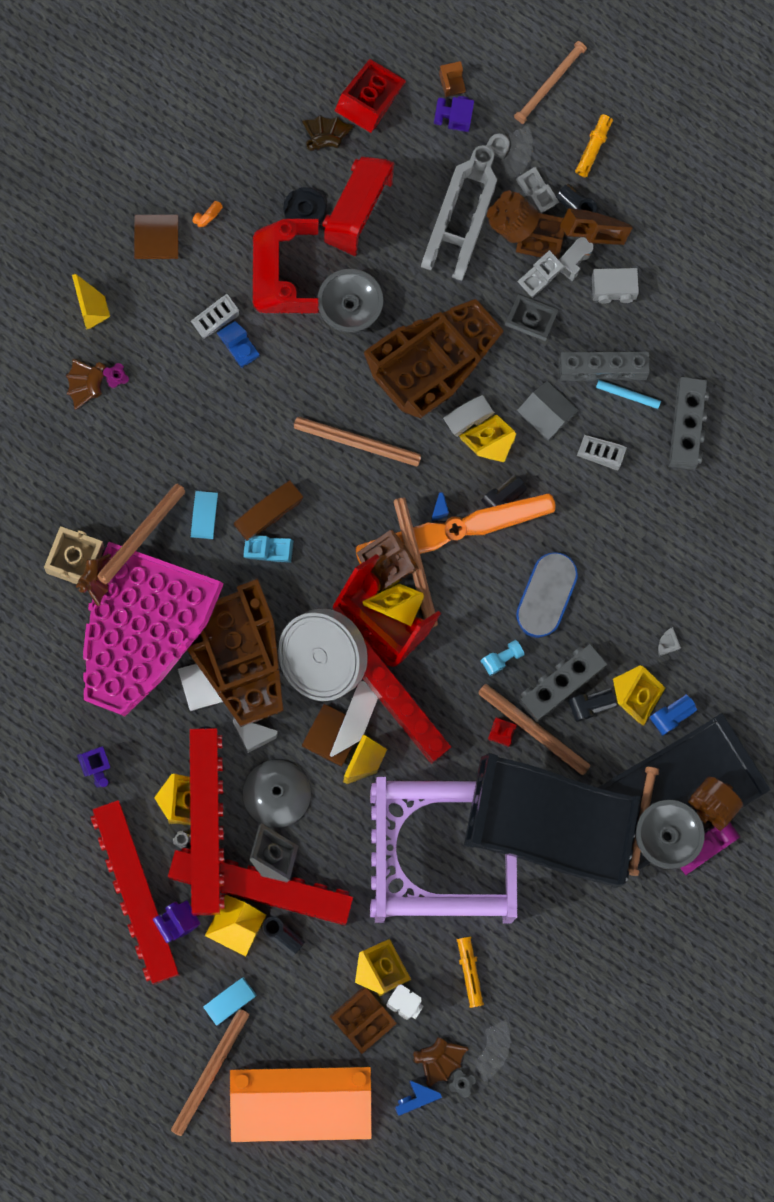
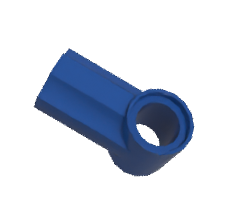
[649,694,697,736]

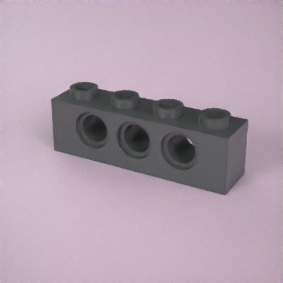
[559,352,650,381]
[668,377,710,470]
[519,644,607,723]

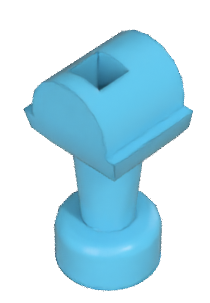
[480,640,524,676]

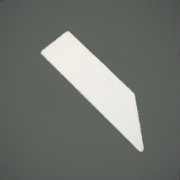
[330,681,378,757]

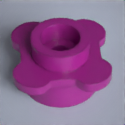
[103,363,129,388]

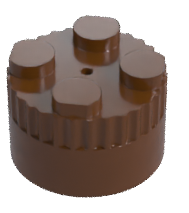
[487,190,539,243]
[688,777,743,831]

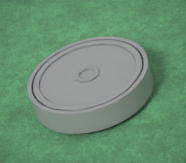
[278,609,367,701]

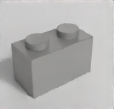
[592,268,639,304]

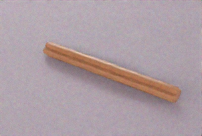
[294,417,421,466]
[97,484,185,584]
[394,498,438,627]
[479,684,590,775]
[171,1009,249,1136]

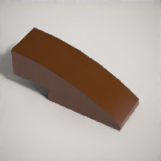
[560,208,633,245]
[234,480,303,541]

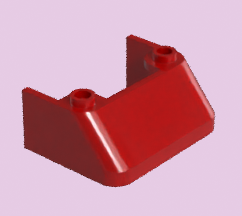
[322,156,394,257]
[253,219,318,313]
[333,554,441,667]

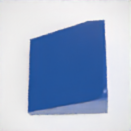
[431,492,449,522]

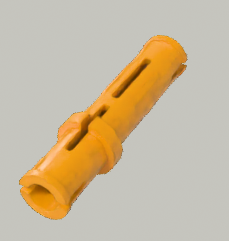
[575,114,613,177]
[457,937,484,1008]

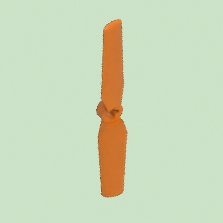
[356,494,556,564]

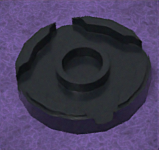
[283,187,326,225]

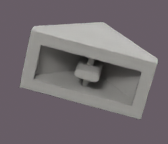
[233,718,278,753]

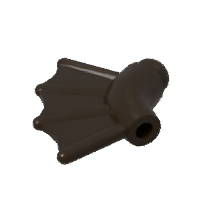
[302,116,354,151]

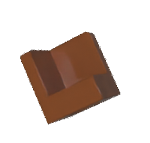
[439,61,466,97]

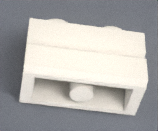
[387,985,424,1020]

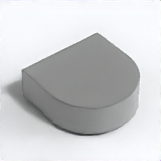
[486,134,510,160]

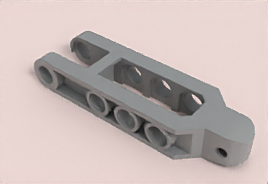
[421,145,497,281]

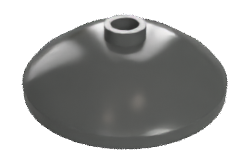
[318,269,383,333]
[243,760,311,828]
[636,800,704,869]

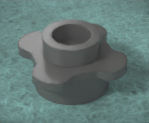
[449,1070,476,1098]

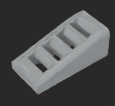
[191,294,239,339]
[577,435,627,471]

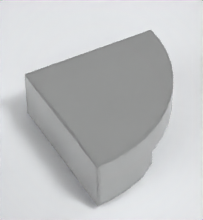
[658,627,681,656]

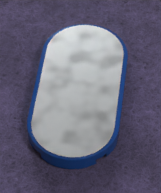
[516,553,577,638]

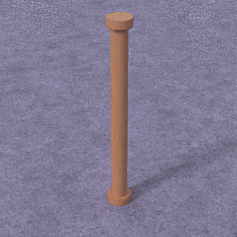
[514,41,587,124]
[628,767,659,876]

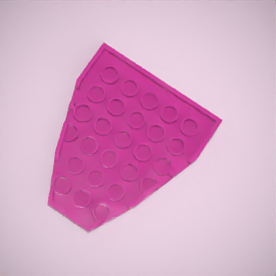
[83,542,224,716]

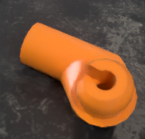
[192,201,223,227]

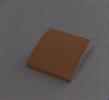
[516,213,564,259]
[134,215,179,259]
[357,530,419,591]
[302,704,353,767]
[329,986,397,1054]

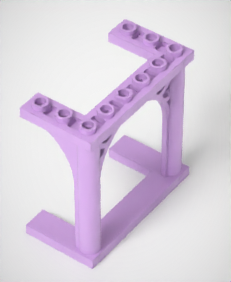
[370,777,517,923]

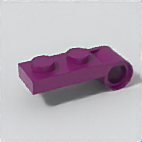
[681,822,741,875]

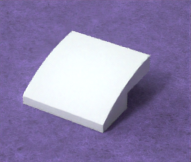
[178,664,223,712]

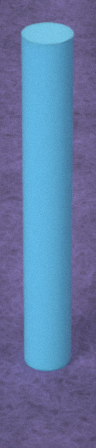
[596,380,661,409]

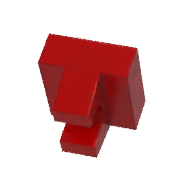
[488,718,517,747]

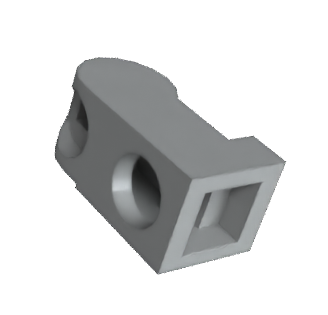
[559,237,593,281]

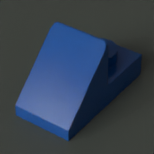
[217,321,259,368]
[395,1080,442,1116]

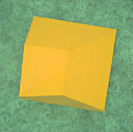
[72,274,110,329]
[459,414,516,462]
[363,584,424,626]
[613,665,665,726]
[343,735,387,784]
[154,774,191,825]
[205,895,267,956]
[355,939,411,996]

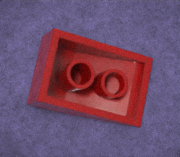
[335,59,406,133]

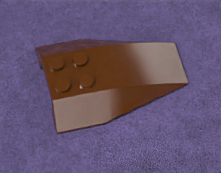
[364,299,504,419]
[187,579,284,727]

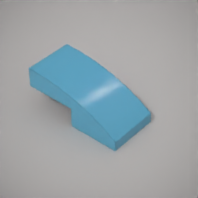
[191,491,218,539]
[243,536,294,562]
[204,977,257,1025]

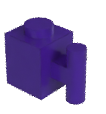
[434,96,474,132]
[77,746,110,788]
[153,901,201,943]

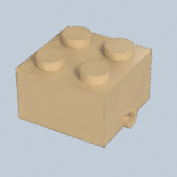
[44,526,104,584]

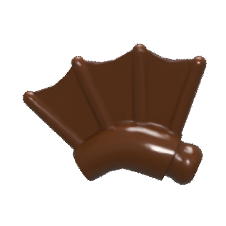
[66,359,107,410]
[76,554,111,606]
[413,1037,469,1087]

